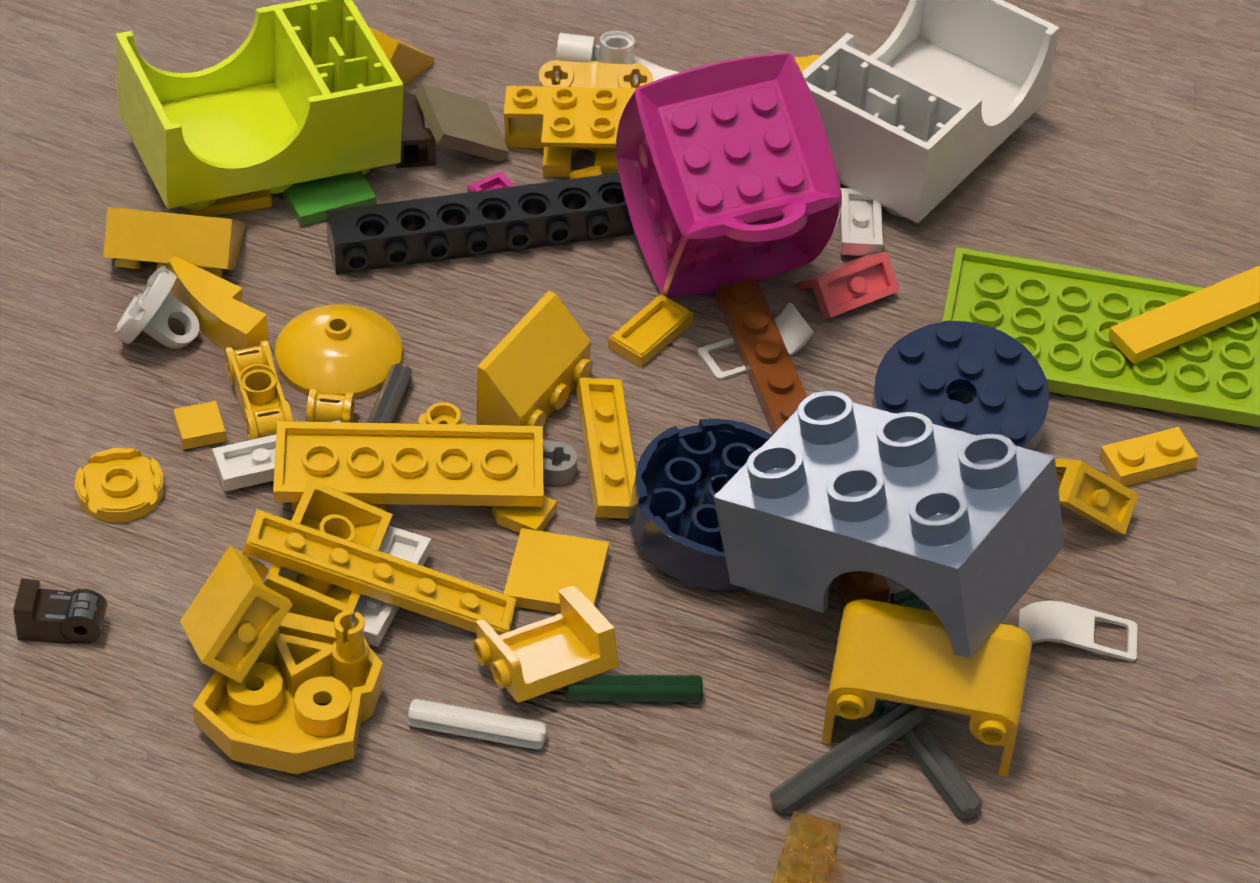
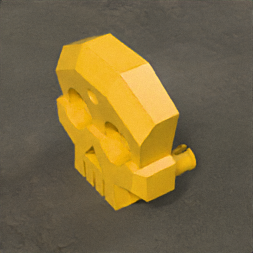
[193,610,383,775]

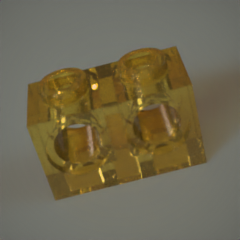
[772,811,842,883]

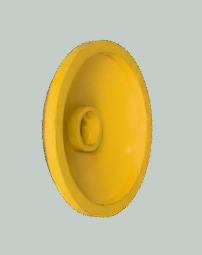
[275,304,403,399]

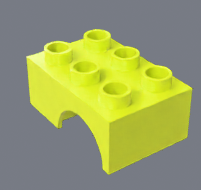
[116,0,404,209]

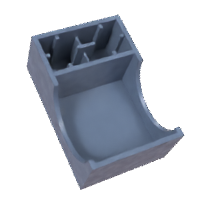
[714,391,1065,659]

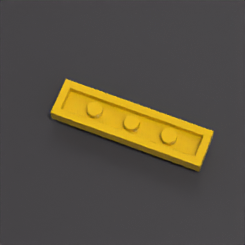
[576,377,636,519]

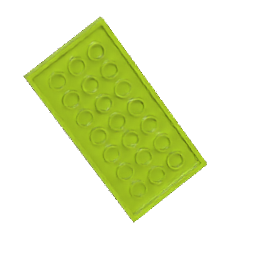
[942,247,1260,427]

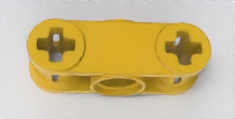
[538,60,653,88]
[224,340,293,441]

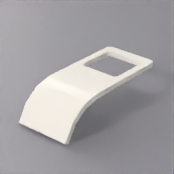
[698,303,814,381]
[1019,600,1137,662]

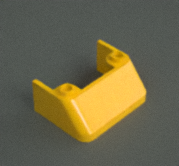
[821,599,1032,777]

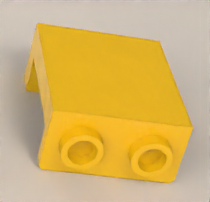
[180,545,293,683]
[472,585,619,703]

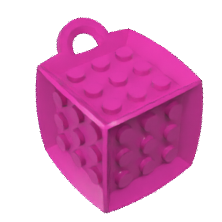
[616,52,842,298]

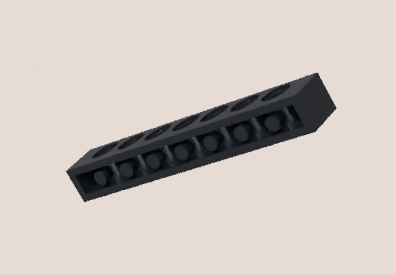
[326,173,635,274]

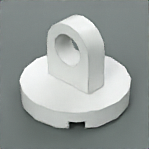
[115,266,199,349]

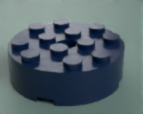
[872,321,1049,451]
[628,419,772,592]

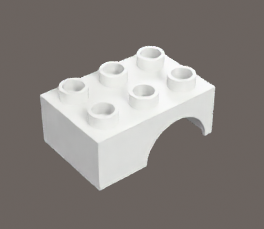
[802,0,1060,223]

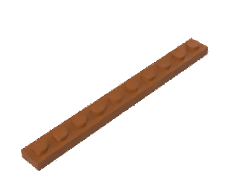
[716,279,890,606]

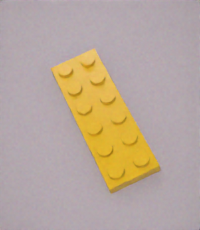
[273,421,544,507]

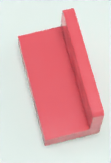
[797,252,900,319]

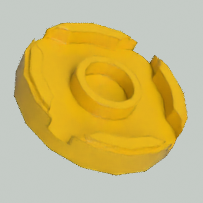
[74,448,164,523]

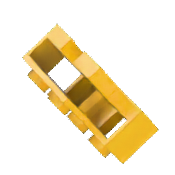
[504,86,636,177]

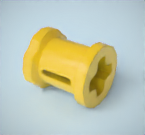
[306,388,355,423]

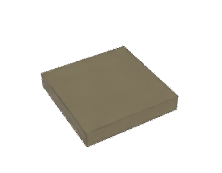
[414,83,510,162]

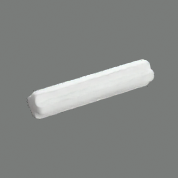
[408,699,547,750]

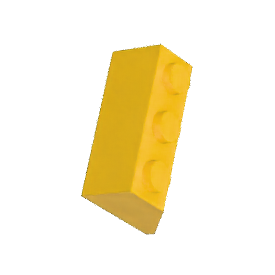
[103,207,246,277]
[476,291,593,426]
[264,479,393,622]

